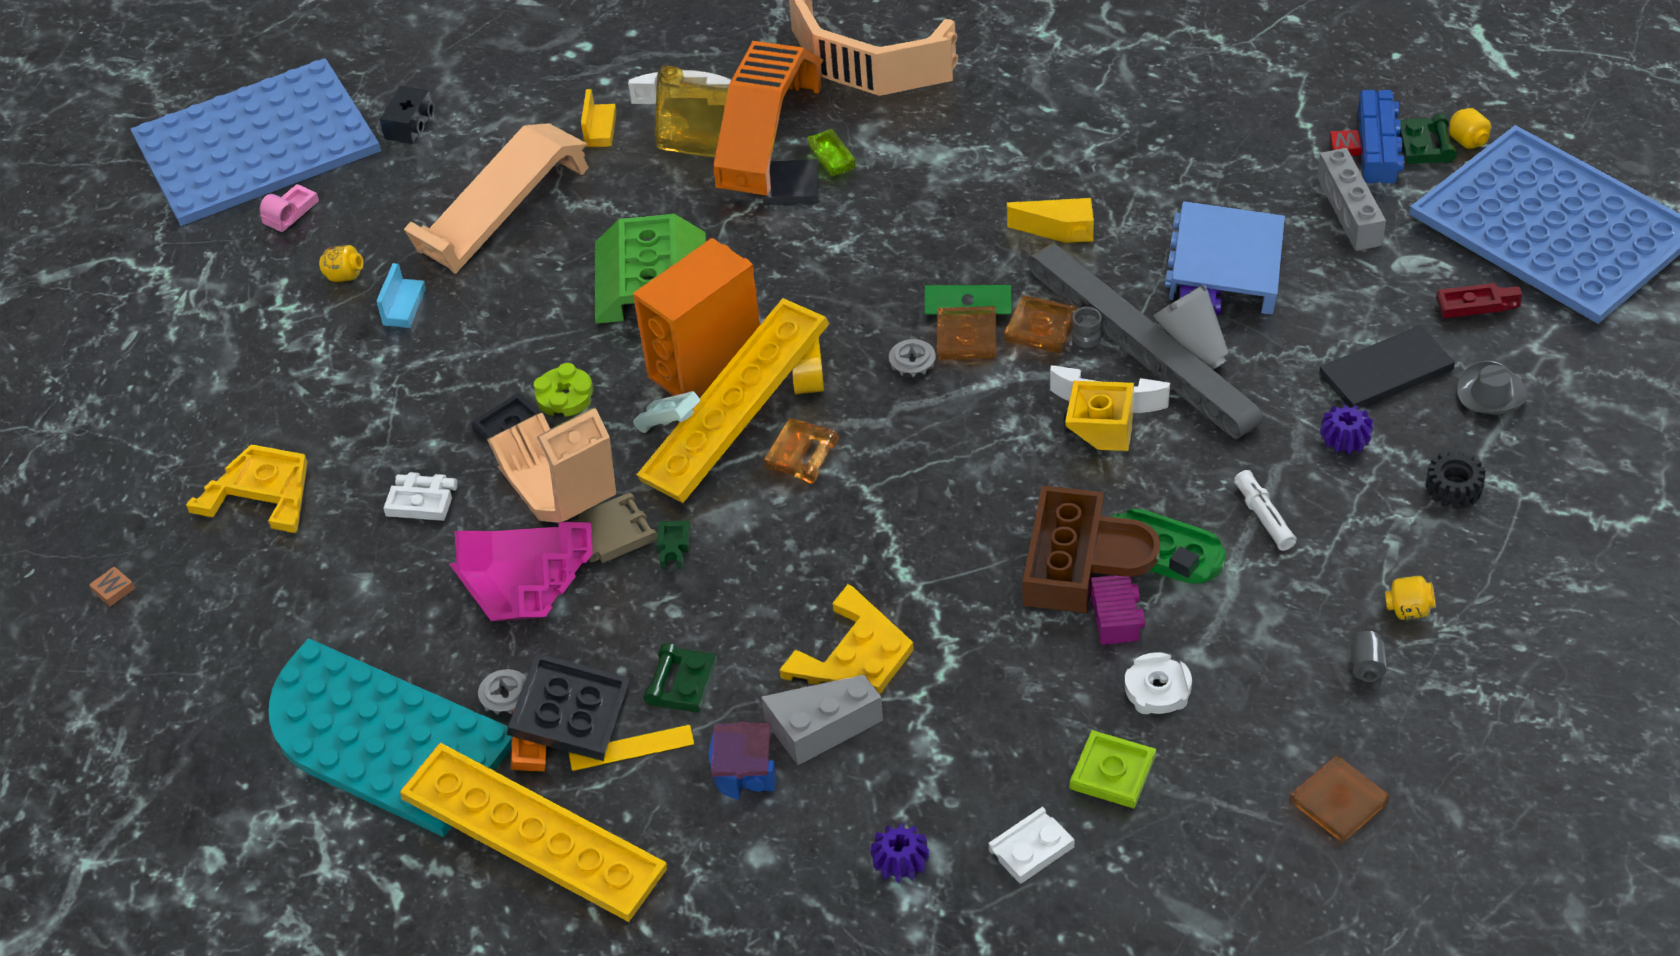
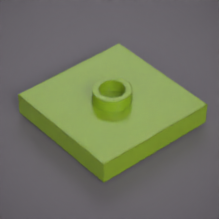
[1069,730,1156,809]

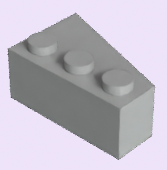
[761,675,883,766]

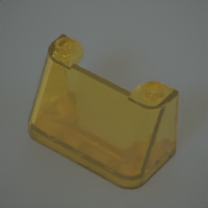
[654,65,728,157]

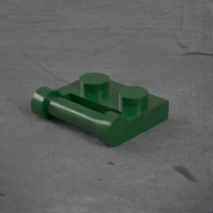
[1399,113,1457,164]
[643,643,717,713]

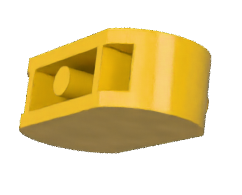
[792,337,824,394]

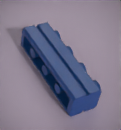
[1358,90,1404,183]

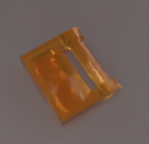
[764,418,839,484]

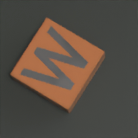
[89,567,135,607]

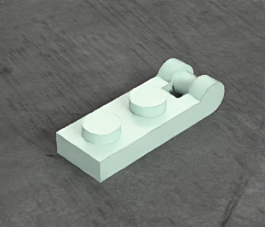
[633,391,701,433]

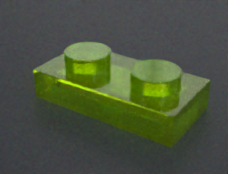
[808,129,856,177]

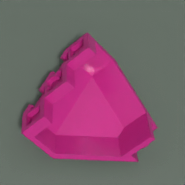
[449,522,593,621]

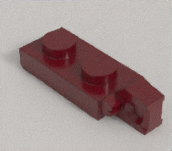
[1436,283,1522,318]

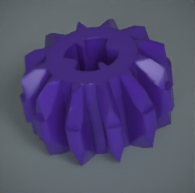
[1320,403,1373,455]
[870,822,930,884]

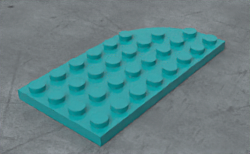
[268,638,512,837]

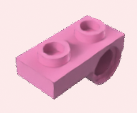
[260,184,319,232]

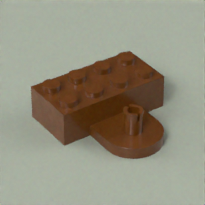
[1022,485,1160,613]

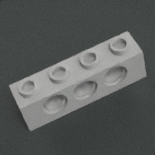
[1318,148,1386,251]

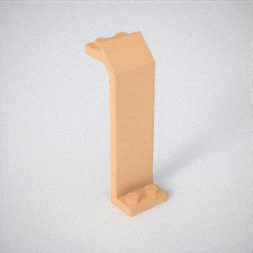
[404,123,589,274]

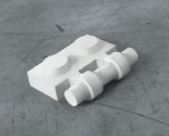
[383,472,457,521]

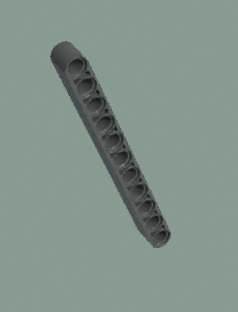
[1027,243,1263,439]

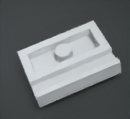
[989,807,1075,884]

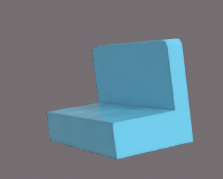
[377,263,426,328]

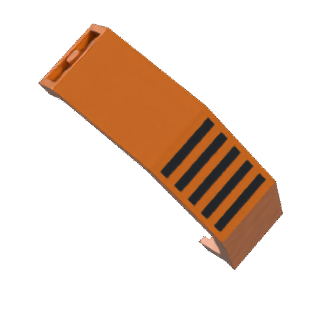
[713,41,823,196]

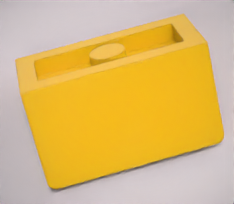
[581,89,617,147]

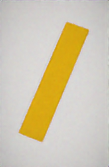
[569,725,694,771]

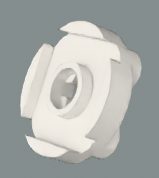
[1125,653,1192,714]

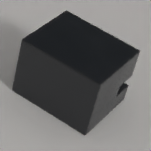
[1169,546,1199,578]

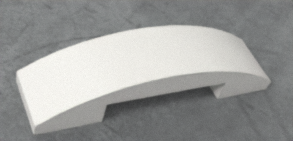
[628,70,731,104]
[1050,365,1170,413]

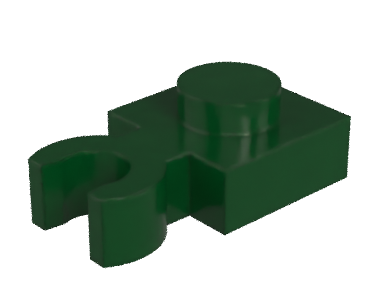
[657,521,691,570]

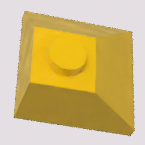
[1065,380,1134,451]

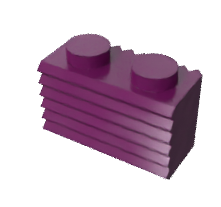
[1090,575,1145,645]

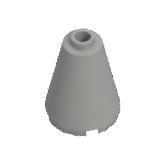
[1153,284,1229,370]

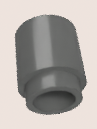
[1351,631,1387,682]

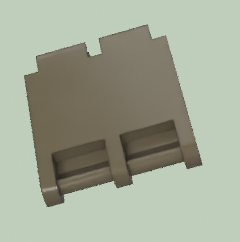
[572,493,658,563]

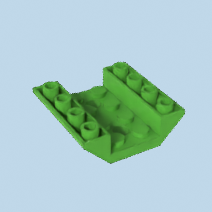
[595,214,706,324]

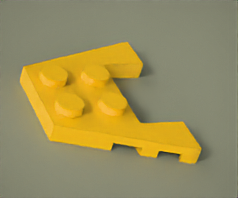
[186,444,308,533]
[780,584,914,695]

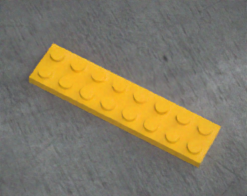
[636,298,829,503]
[400,743,667,922]

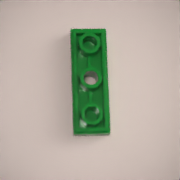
[925,285,1012,315]

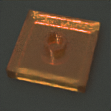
[1004,295,1078,354]
[937,306,996,360]
[1290,755,1390,843]

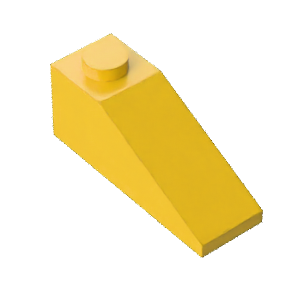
[1007,198,1094,243]

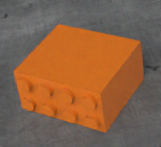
[633,238,760,396]

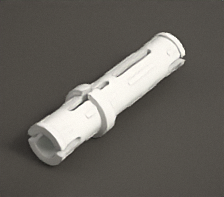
[1234,470,1297,551]

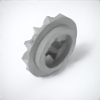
[889,339,936,377]
[478,669,526,716]

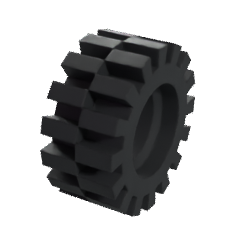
[1425,450,1486,509]

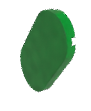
[1111,509,1226,584]

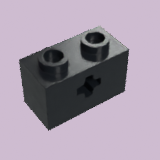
[379,86,435,144]

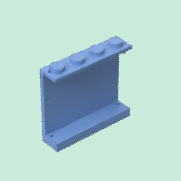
[1165,201,1285,315]

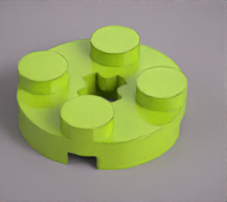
[534,363,593,417]

